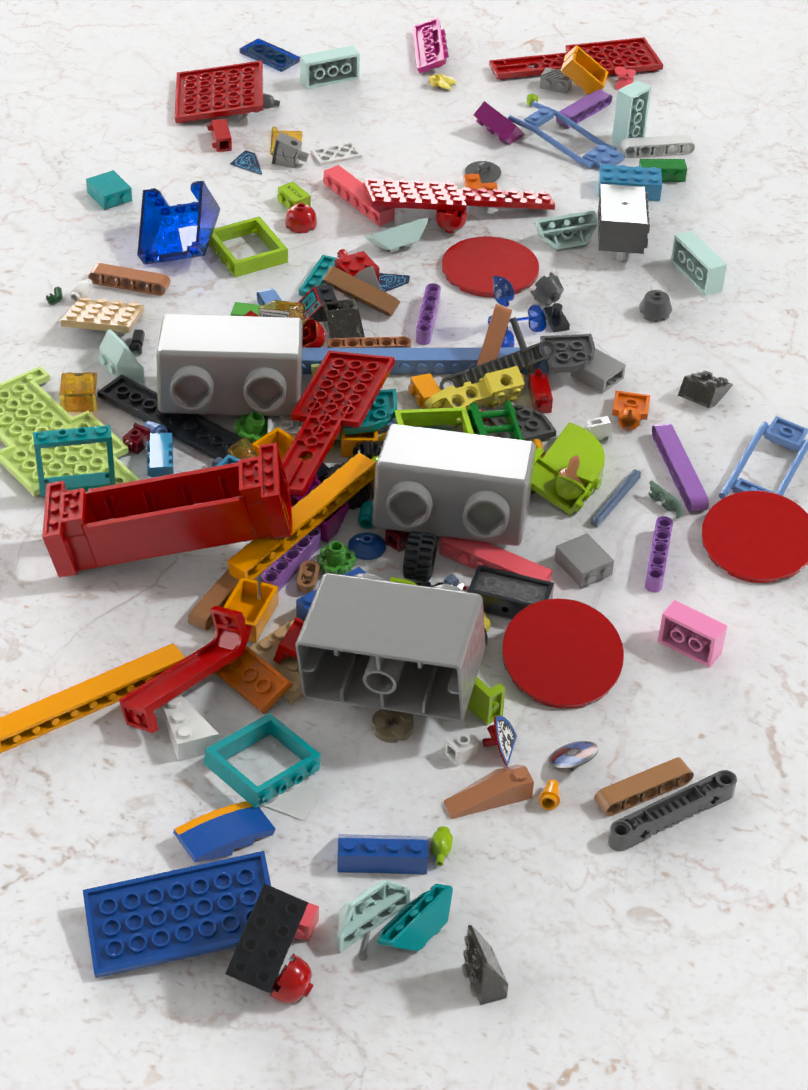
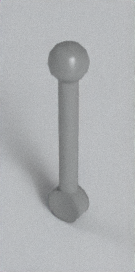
[358,931,371,961]

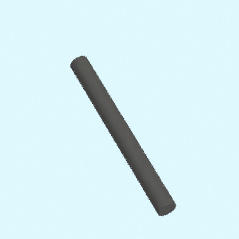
[510,317,535,374]

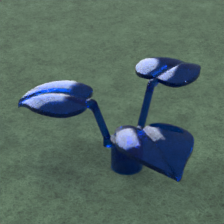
[488,276,547,347]

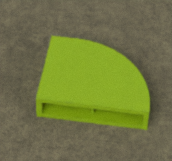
[543,422,605,496]

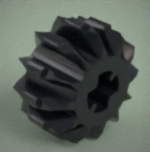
[353,439,382,459]

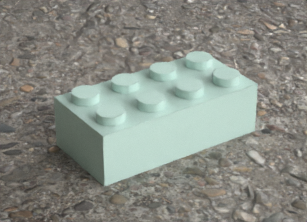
[300,45,360,89]
[612,80,651,148]
[671,230,727,296]

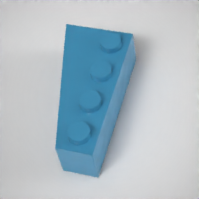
[147,433,174,479]

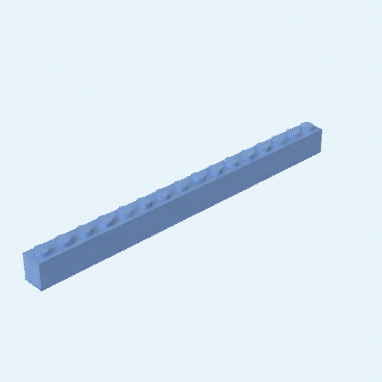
[302,347,550,374]

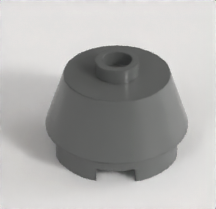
[530,272,564,306]
[639,290,672,322]

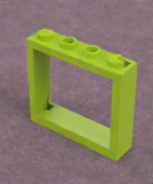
[206,216,288,277]
[394,407,474,434]

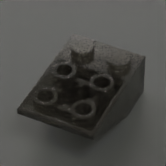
[322,299,365,340]
[678,370,733,408]
[462,925,508,1005]

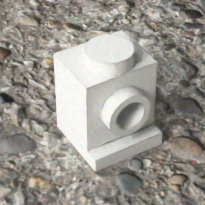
[584,416,613,440]
[445,731,479,767]

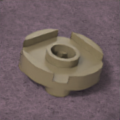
[372,709,414,743]

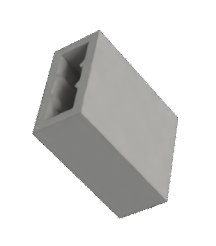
[570,348,626,394]
[554,533,614,588]

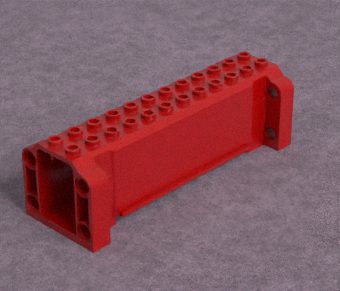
[42,442,293,578]

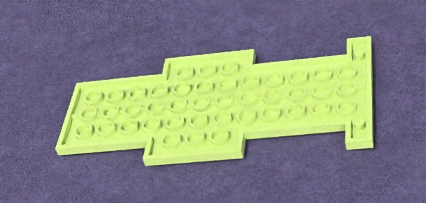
[0,366,140,497]

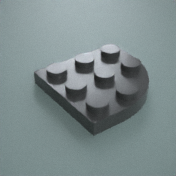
[540,334,595,374]
[486,405,556,441]

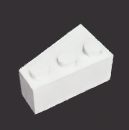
[161,694,219,761]

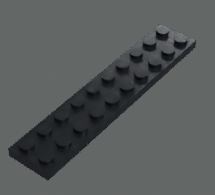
[98,374,252,459]

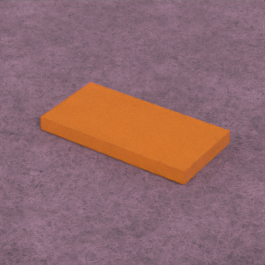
[214,646,293,714]

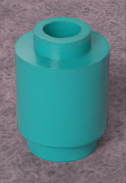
[357,501,373,529]

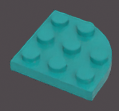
[344,389,397,434]

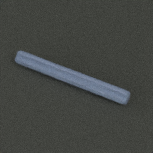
[591,469,641,527]

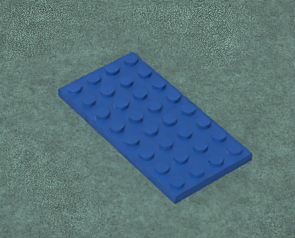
[83,851,271,978]

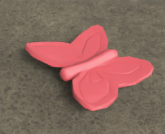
[615,66,636,90]

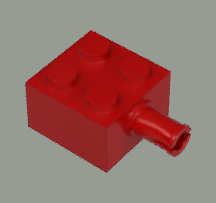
[335,249,380,282]

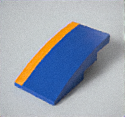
[173,801,276,862]

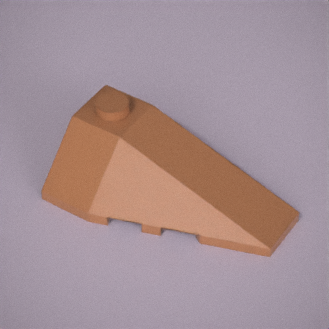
[444,764,534,819]

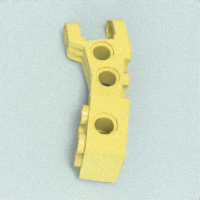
[424,366,525,428]

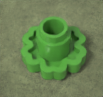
[234,411,268,443]
[317,541,356,575]

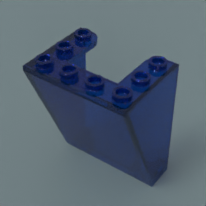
[137,181,220,265]

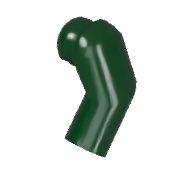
[46,287,63,305]

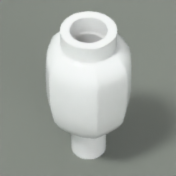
[70,279,92,302]

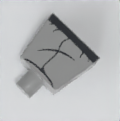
[271,132,309,168]

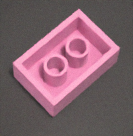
[658,600,727,667]

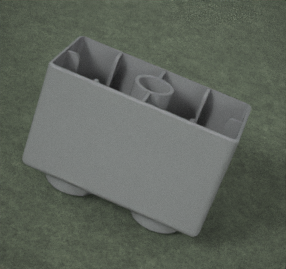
[156,314,303,416]
[372,424,536,546]
[295,573,485,721]

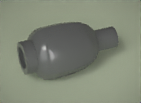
[263,93,280,108]

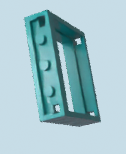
[33,425,116,496]
[204,713,321,809]

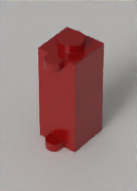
[207,119,232,152]
[528,369,553,413]

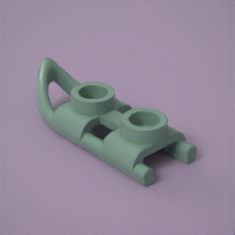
[648,480,683,519]

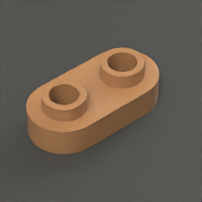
[297,560,320,593]

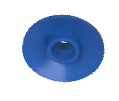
[348,532,386,560]

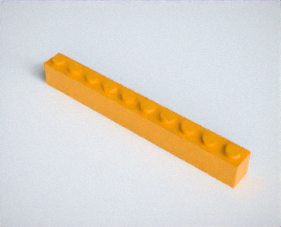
[227,453,376,580]
[0,643,185,754]

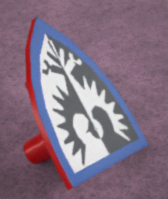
[483,716,517,766]

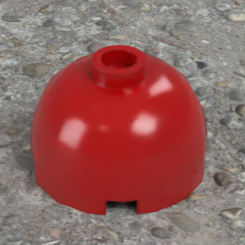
[285,203,317,233]
[436,210,468,233]
[302,318,326,348]
[269,954,313,1003]

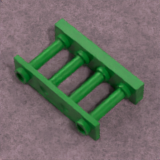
[467,400,524,440]

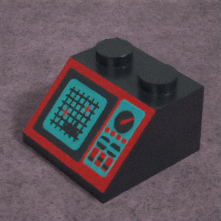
[298,284,339,322]

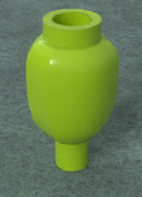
[431,826,453,866]

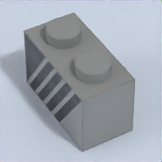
[540,67,572,94]

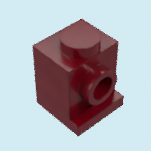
[122,423,150,455]
[385,529,411,553]

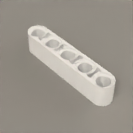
[621,135,695,158]

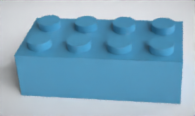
[598,164,662,201]

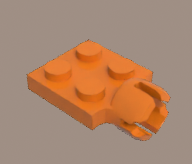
[612,390,650,431]

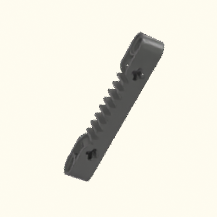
[439,340,556,390]
[608,770,737,851]

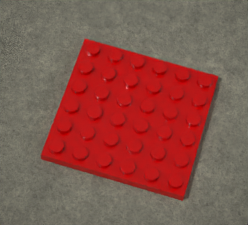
[175,60,264,123]

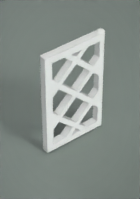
[310,142,363,166]

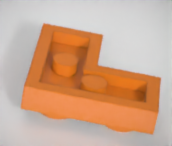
[463,174,498,191]

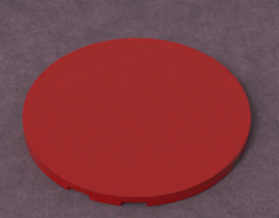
[442,236,539,298]
[701,491,808,583]
[502,598,624,708]

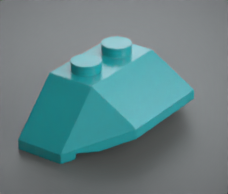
[377,884,453,951]

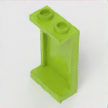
[531,446,593,516]
[467,677,505,725]

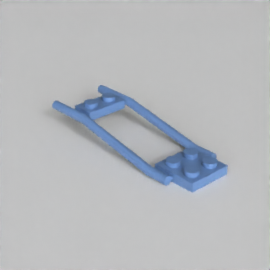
[508,101,625,169]
[719,416,808,499]

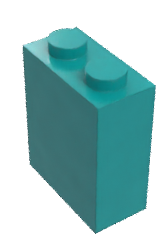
[86,170,132,210]

